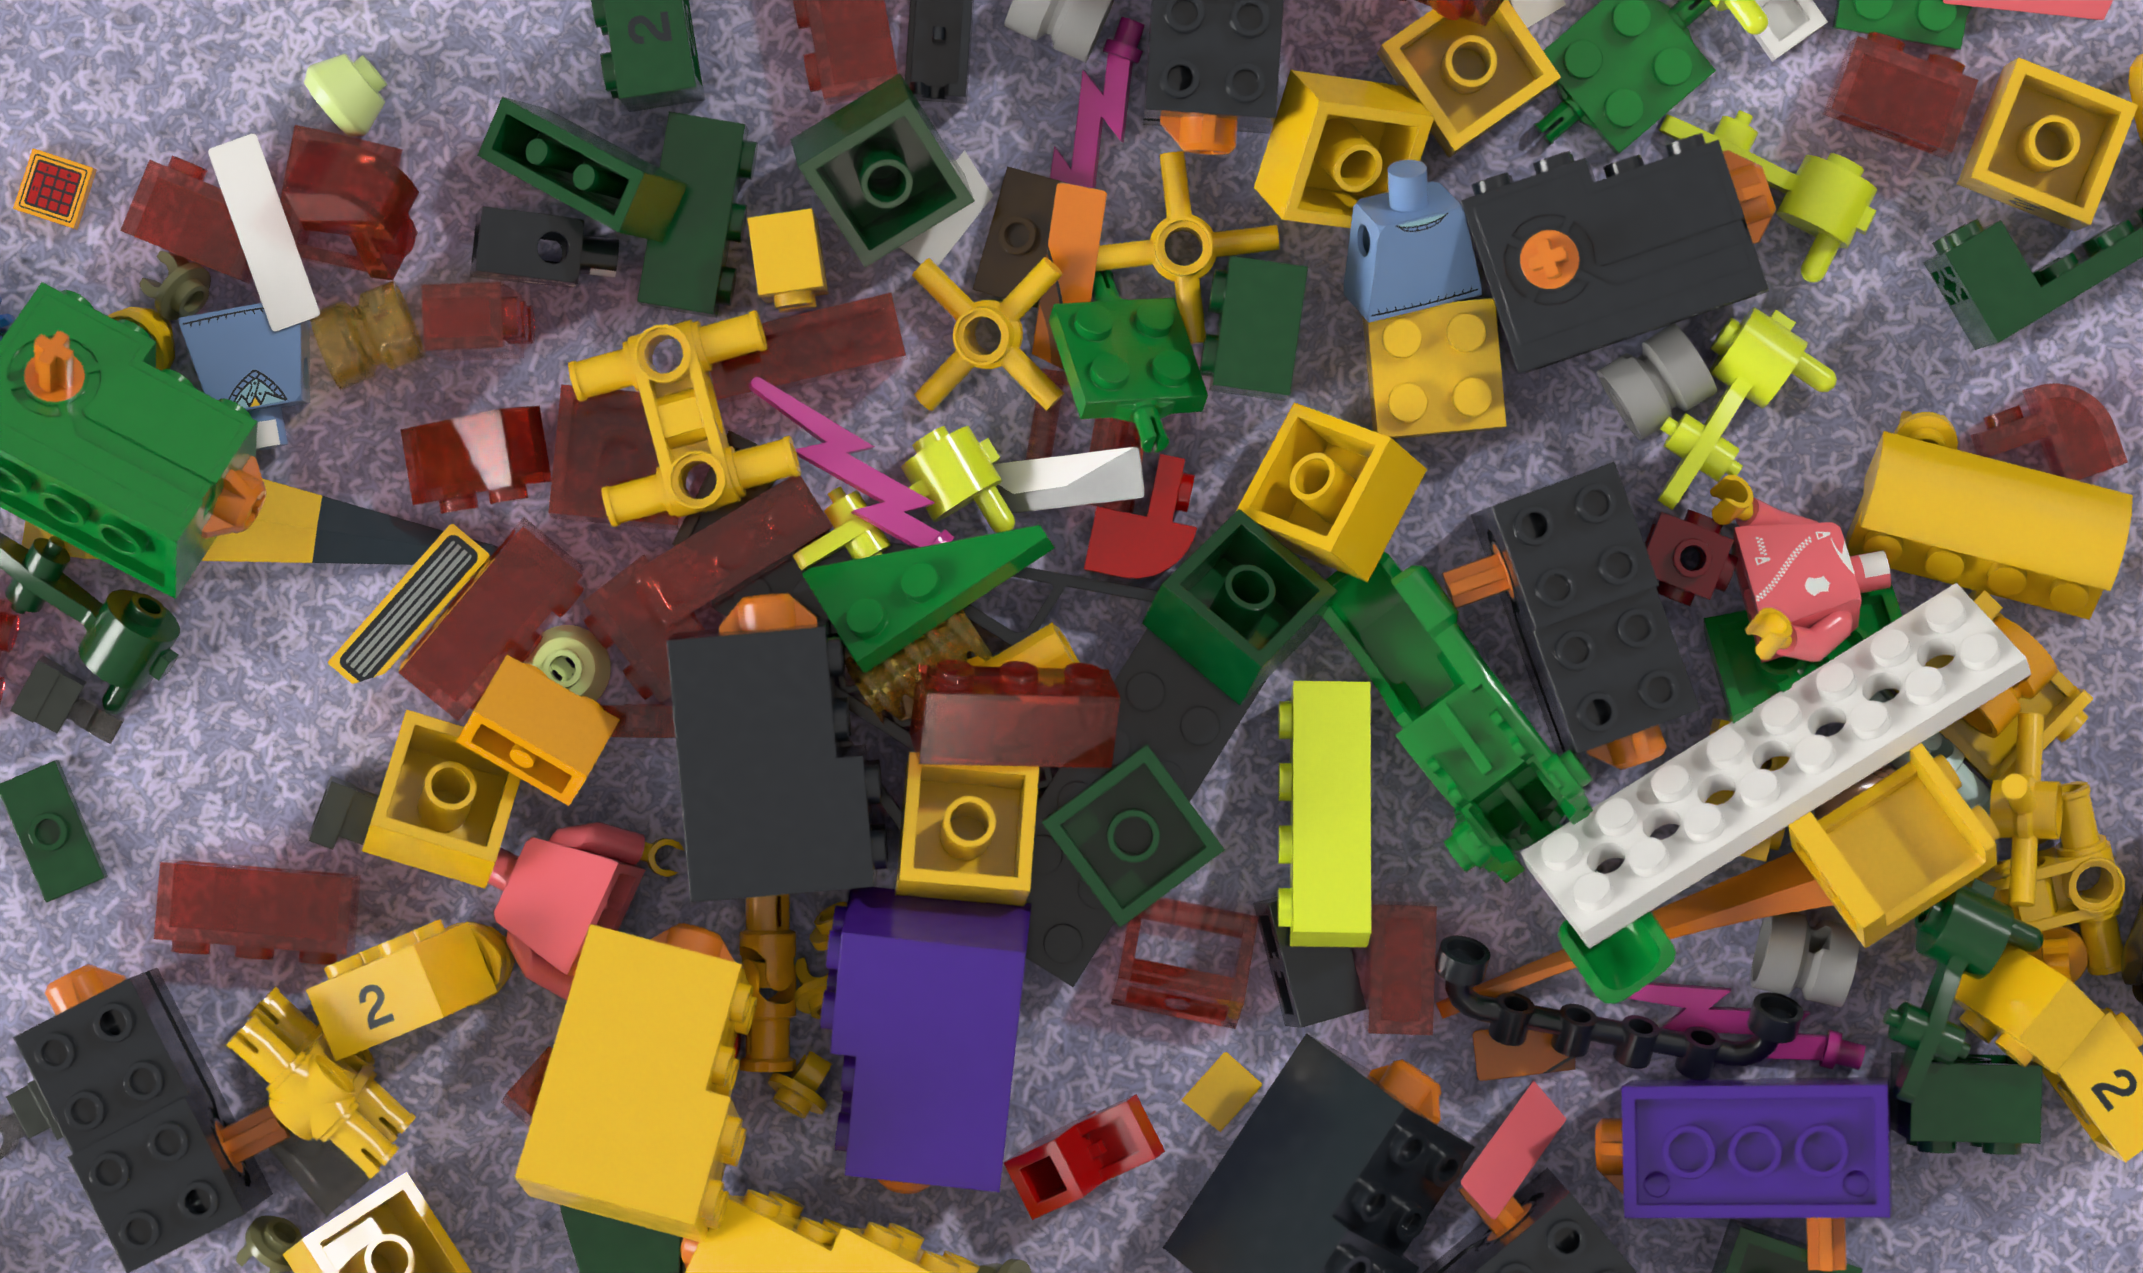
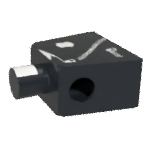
[470,206,619,288]

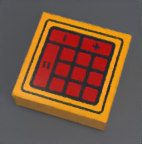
[13,148,97,230]

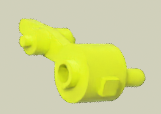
[1658,110,1877,283]
[1657,307,1837,510]
[792,426,1015,571]

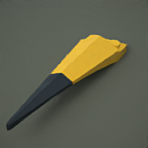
[22,478,539,567]

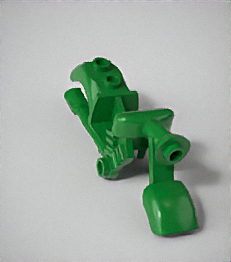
[1323,552,1676,1004]

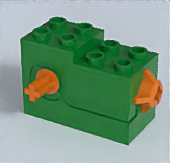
[0,282,267,599]

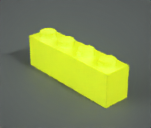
[1278,681,1371,947]

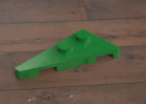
[801,525,1055,673]

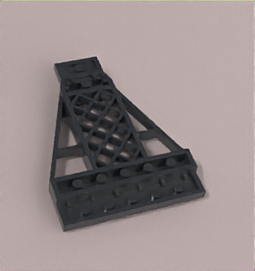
[709,498,1268,987]

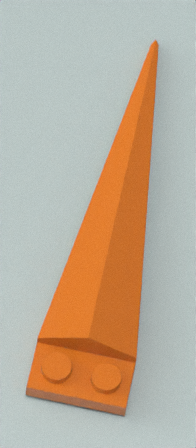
[1436,851,1834,1019]

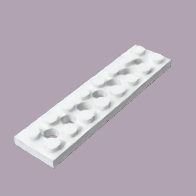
[1520,583,2031,948]

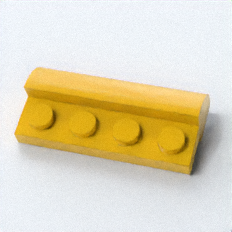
[1845,431,2133,620]

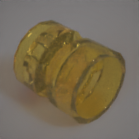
[310,280,425,390]

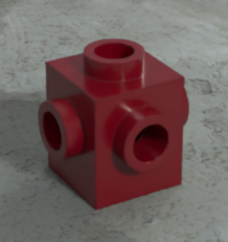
[1644,509,1738,607]

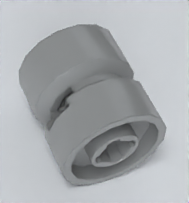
[1004,0,1114,63]
[1597,323,1717,440]
[1750,912,1860,1008]

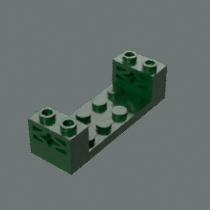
[1924,206,2143,350]

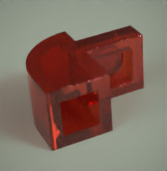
[282,139,419,281]
[1971,384,2128,481]

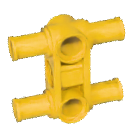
[568,310,801,527]
[1976,781,2125,976]
[226,986,416,1179]

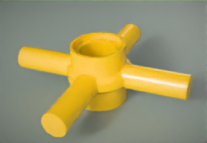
[1095,151,1280,345]
[912,257,1065,411]
[1990,712,2063,907]

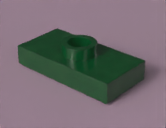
[0,760,108,903]

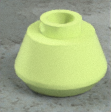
[304,54,388,137]
[524,625,611,701]

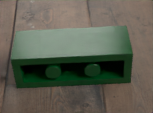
[477,97,688,243]
[637,111,758,318]

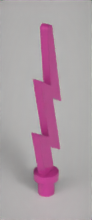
[1050,17,1145,189]
[749,377,954,548]
[1627,982,1865,1070]

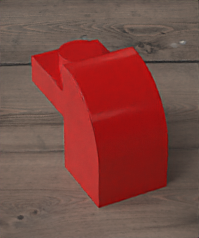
[1084,454,1198,579]
[1003,1094,1165,1220]

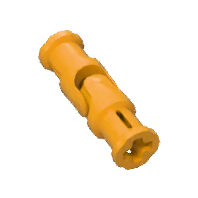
[739,894,796,1072]

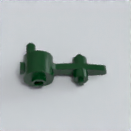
[0,532,180,714]
[1883,878,2044,1104]

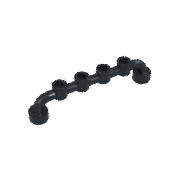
[1434,935,1804,1080]

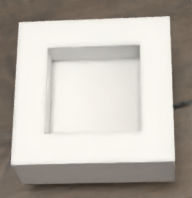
[1753,0,1828,62]

